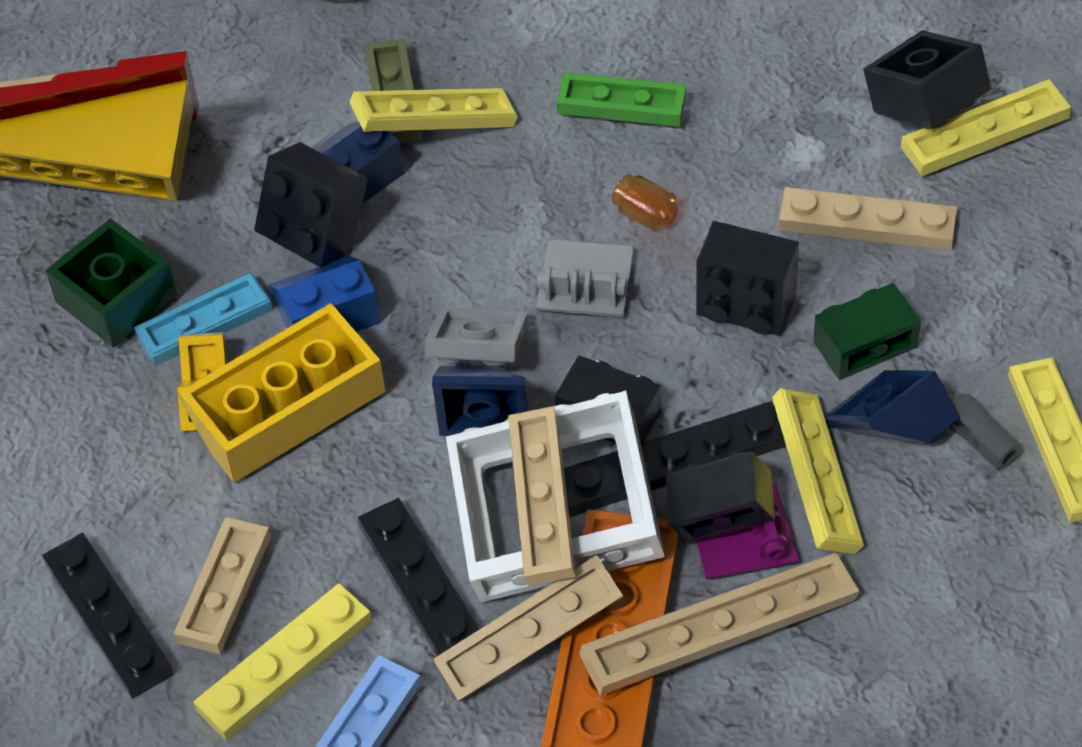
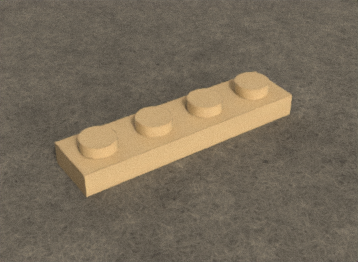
[779,187,957,251]
[508,406,576,586]
[433,555,624,701]

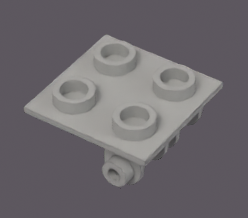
[536,239,634,317]

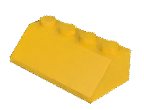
[178,303,386,483]

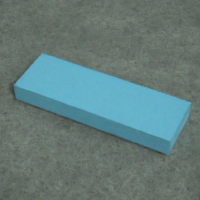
[134,272,273,366]

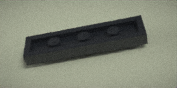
[358,497,480,656]
[42,532,174,699]

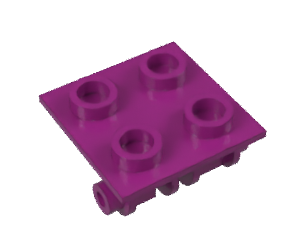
[696,483,799,580]

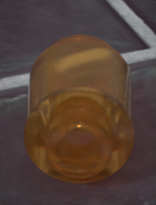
[612,174,678,232]

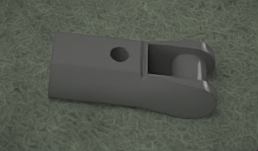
[949,393,1021,470]

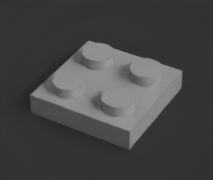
[425,307,528,366]

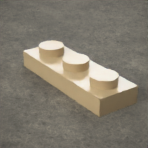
[173,517,271,655]

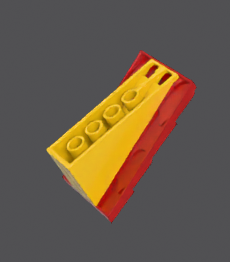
[0,51,199,202]

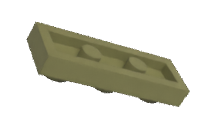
[364,38,423,143]

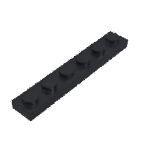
[514,401,786,518]

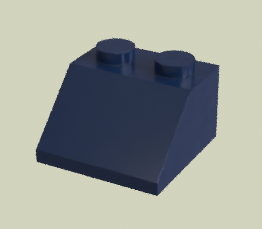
[313,121,404,203]

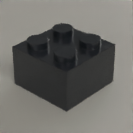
[863,30,991,129]
[254,142,368,268]
[696,221,799,337]

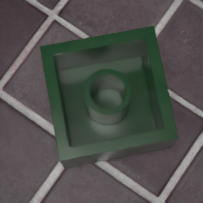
[45,218,178,348]

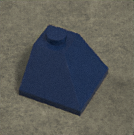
[432,364,528,436]
[824,370,960,445]

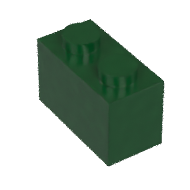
[813,283,921,381]

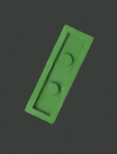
[556,72,686,127]

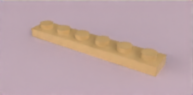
[579,552,859,695]

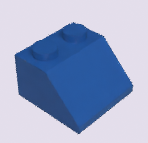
[268,256,380,332]

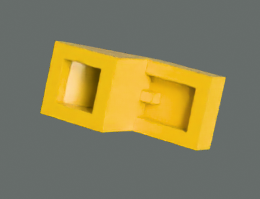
[177,332,228,431]

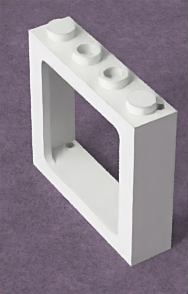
[446,391,665,603]

